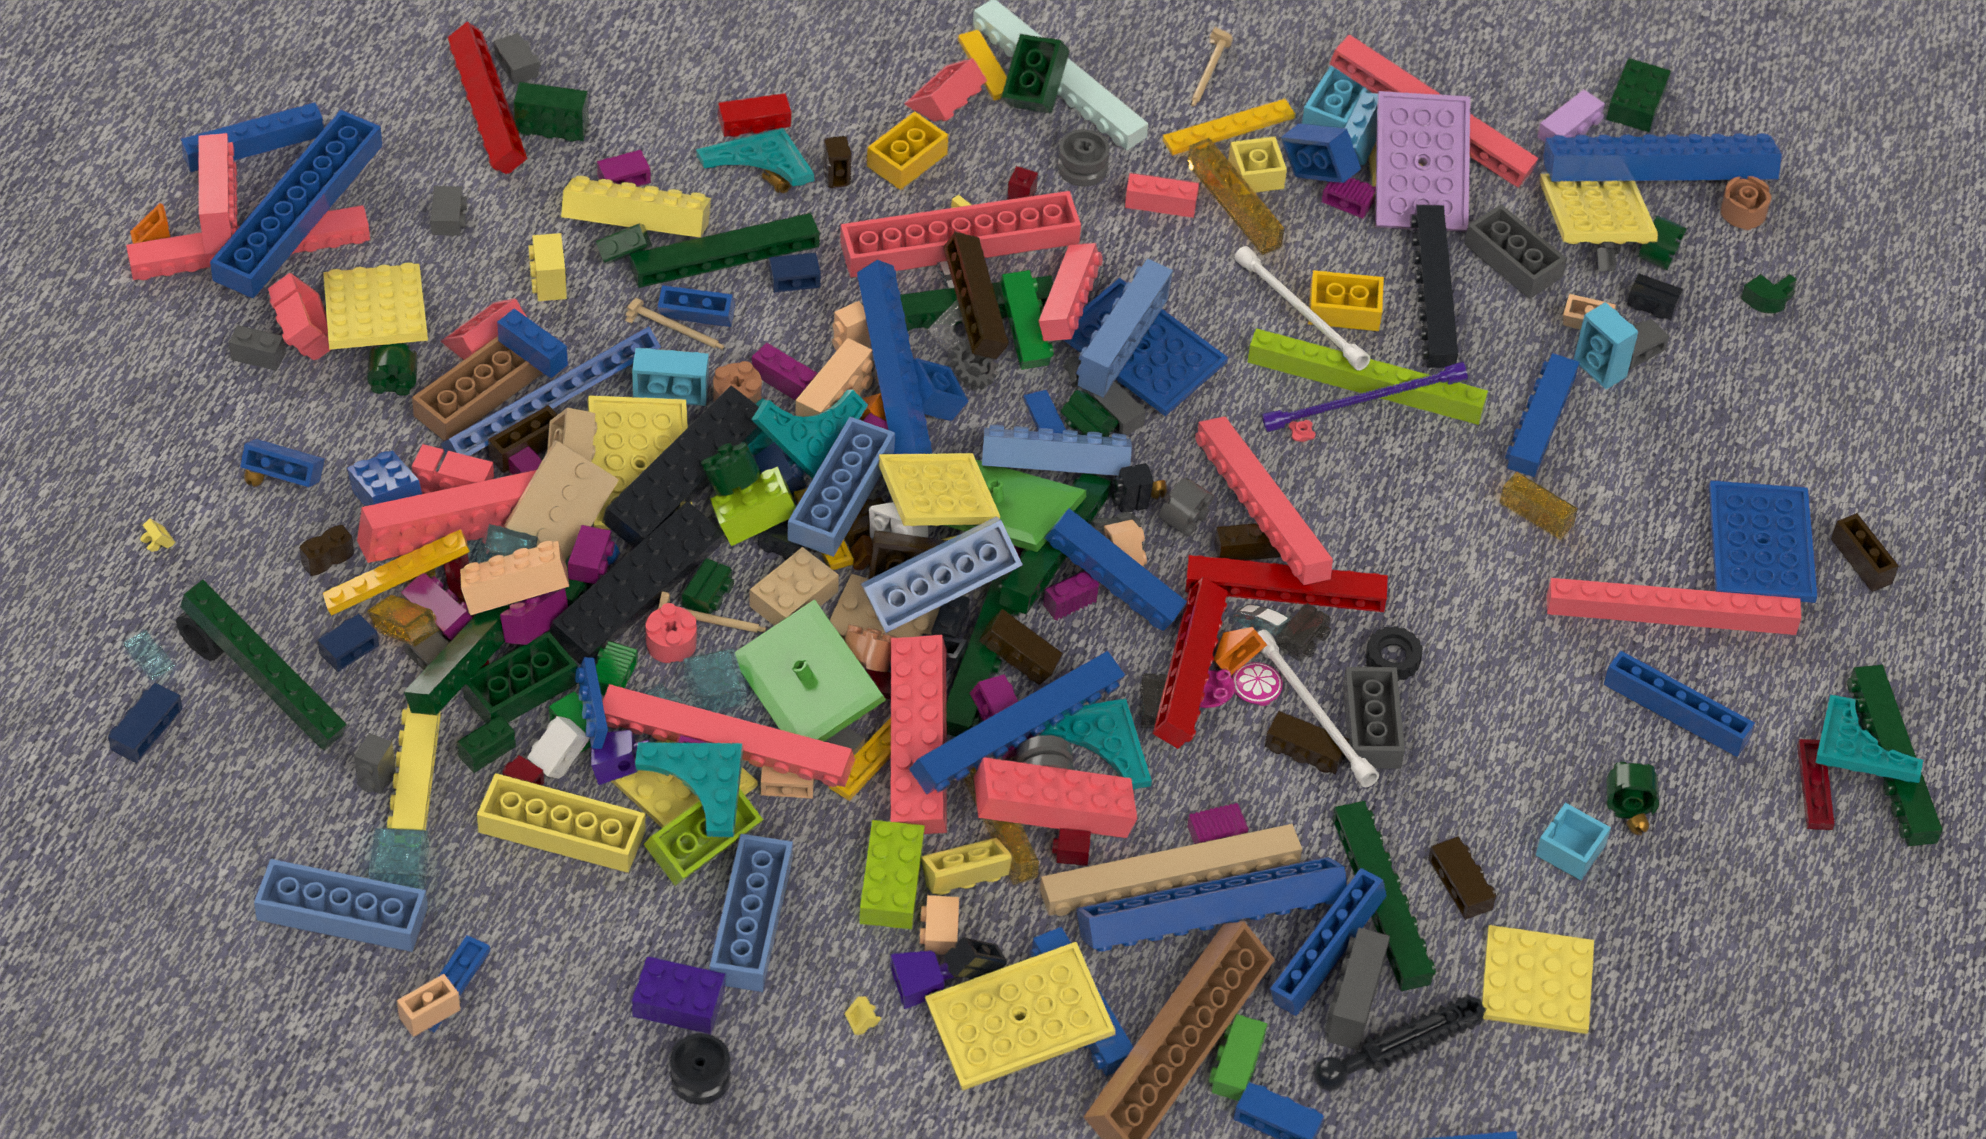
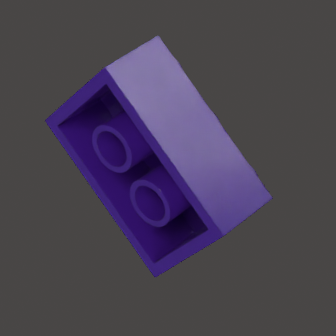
[632,956,725,1034]

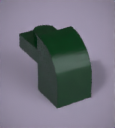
[1741,274,1797,314]

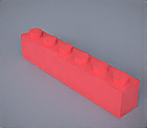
[1039,243,1102,341]

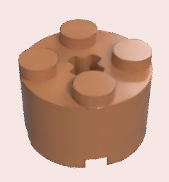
[1721,176,1772,230]
[713,361,762,403]
[844,624,898,672]

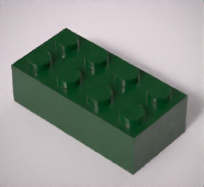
[463,632,578,723]

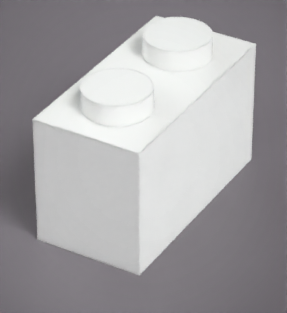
[527,716,590,779]

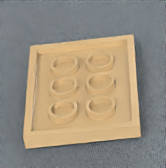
[503,440,619,561]
[830,574,941,640]

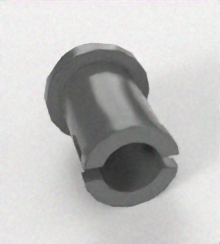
[1064,356,1081,387]

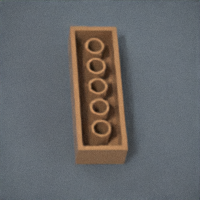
[412,336,543,441]

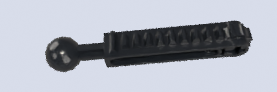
[1313,995,1486,1091]

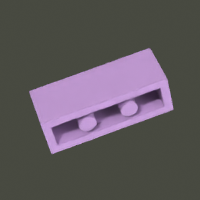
[1537,90,1605,142]

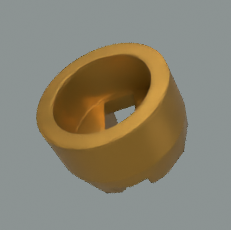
[244,469,265,487]
[1151,480,1167,499]
[1626,813,1649,836]

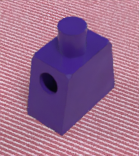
[591,730,650,785]
[890,951,955,1009]

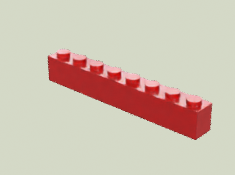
[447,21,528,174]
[1185,555,1388,612]
[1153,576,1228,749]

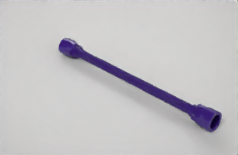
[1262,362,1468,433]

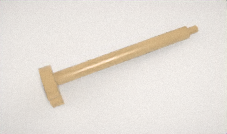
[1191,27,1233,107]
[625,298,724,349]
[658,591,766,633]

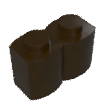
[299,525,354,576]

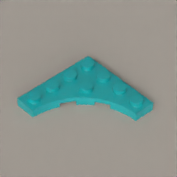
[696,128,814,187]
[752,389,868,479]
[1816,694,1924,783]
[1036,698,1152,790]
[635,742,743,837]

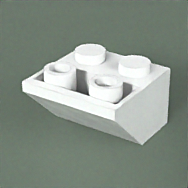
[869,502,928,544]

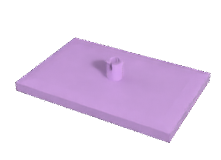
[1375,91,1470,232]

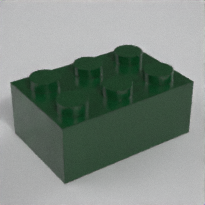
[1001,34,1070,114]
[1606,58,1672,133]
[513,82,589,142]

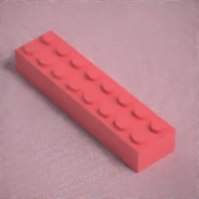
[357,470,537,563]
[891,635,947,834]

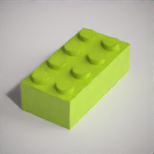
[644,788,763,886]
[859,820,925,929]

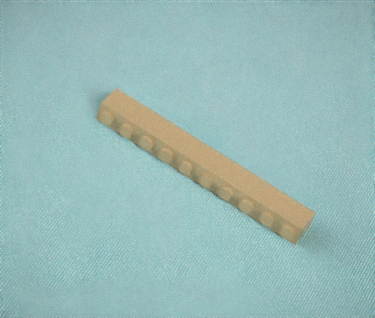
[1040,824,1302,916]

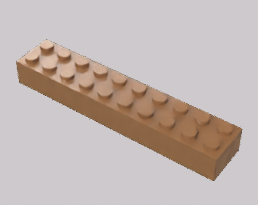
[1083,921,1275,1139]

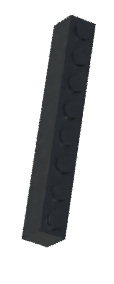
[1410,205,1458,368]

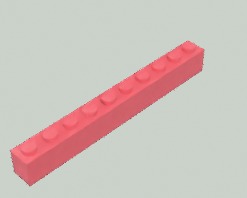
[1329,34,1539,188]
[126,205,370,280]
[1195,416,1333,585]
[1547,578,1801,635]
[602,684,855,787]

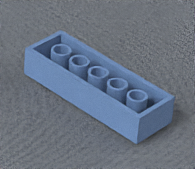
[1077,258,1173,398]
[788,417,895,557]
[982,425,1132,476]
[861,516,1022,633]
[710,834,793,992]
[254,859,428,952]

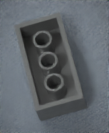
[1464,204,1567,299]
[1343,667,1405,769]
[1324,928,1390,1051]

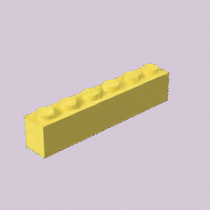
[387,706,441,843]

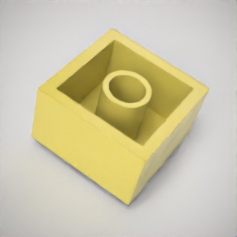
[1228,137,1287,195]
[528,233,567,301]

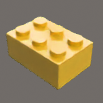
[867,111,949,190]
[1308,270,1384,331]

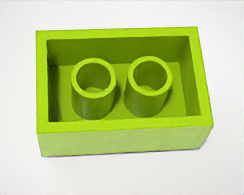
[711,466,796,546]

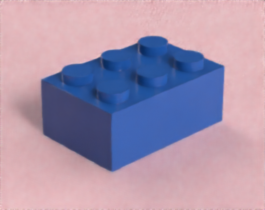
[1281,123,1361,183]
[347,450,422,506]

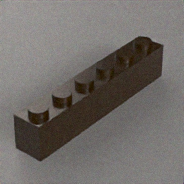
[943,232,1009,359]

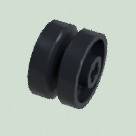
[670,1033,731,1105]

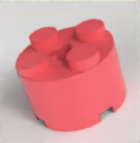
[645,603,697,663]

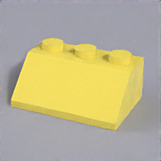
[921,838,1012,895]

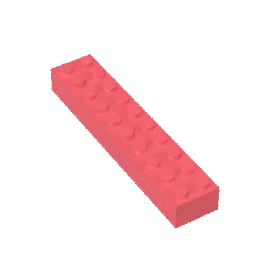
[840,191,1081,278]

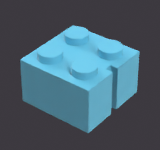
[1536,803,1611,880]

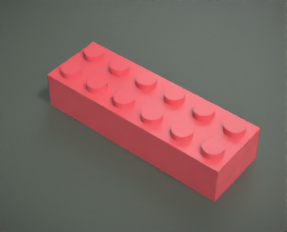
[199,133,238,254]
[974,757,1137,838]

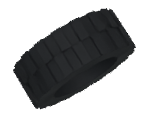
[176,612,224,661]
[1365,626,1423,681]

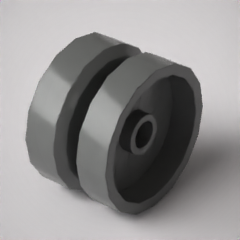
[1057,129,1110,187]
[1016,735,1074,770]

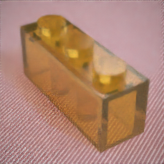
[1499,472,1578,540]
[367,594,439,647]

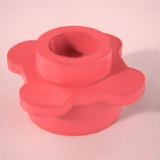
[1289,420,1316,442]

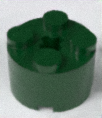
[1638,215,1687,270]
[367,343,418,396]
[701,443,760,496]
[1606,762,1659,819]

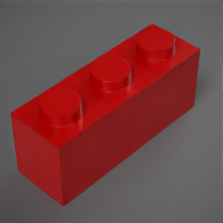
[718,93,792,137]

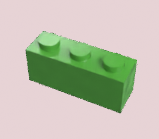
[1209,1014,1268,1101]

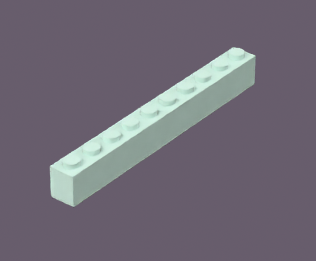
[973,0,1148,150]

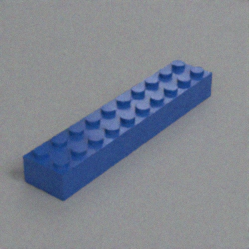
[210,110,382,299]
[1543,133,1782,181]
[1076,857,1347,952]

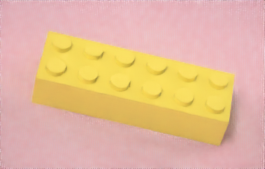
[561,176,711,238]
[477,773,646,873]

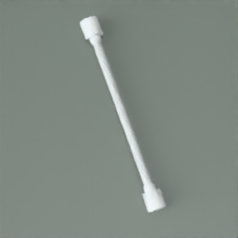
[1235,246,1370,370]
[1257,630,1379,787]

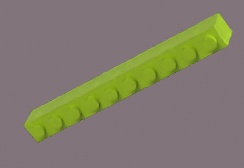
[1247,328,1488,425]

